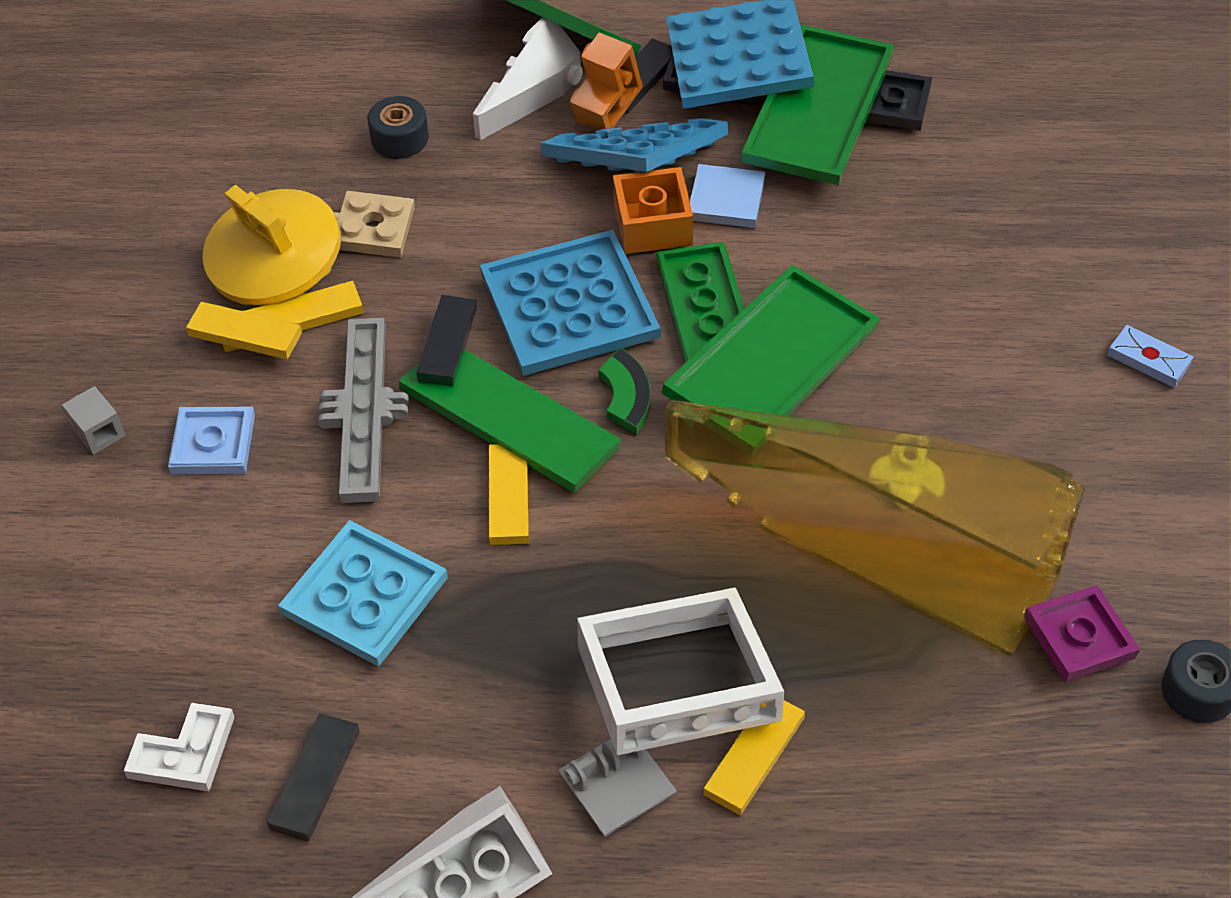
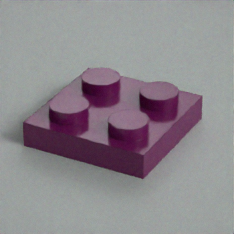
[1023,585,1140,682]

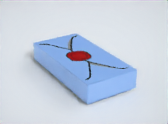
[1107,325,1194,388]

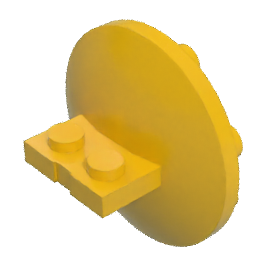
[202,185,341,305]

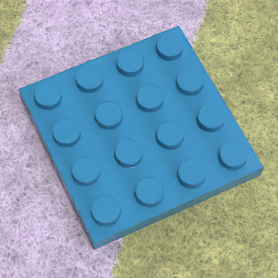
[666,0,814,109]
[480,230,661,376]

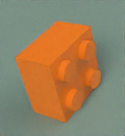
[613,167,693,254]

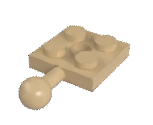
[333,191,415,258]

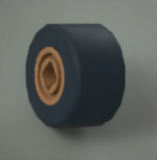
[367,96,429,158]

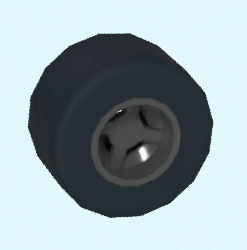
[1161,640,1231,722]

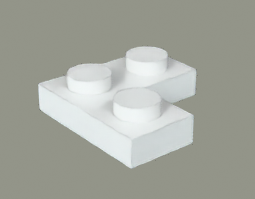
[124,703,234,791]

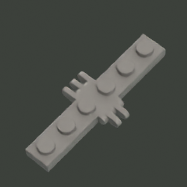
[318,318,408,503]

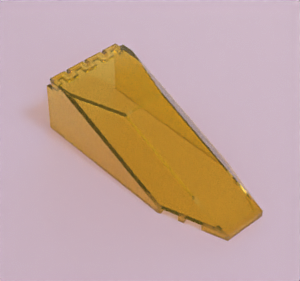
[665,400,1085,657]

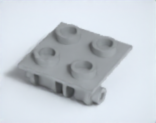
[558,731,677,837]

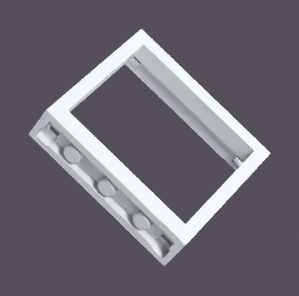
[577,588,784,755]

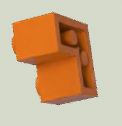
[570,33,643,130]

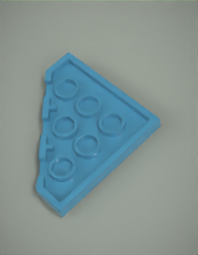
[540,118,728,173]

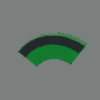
[598,347,651,435]

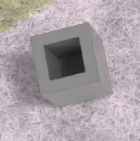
[62,386,126,455]

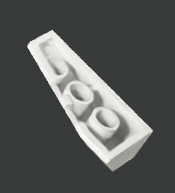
[473,17,583,140]
[352,786,552,898]

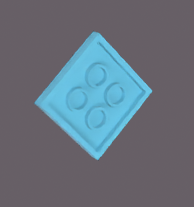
[278,520,448,667]

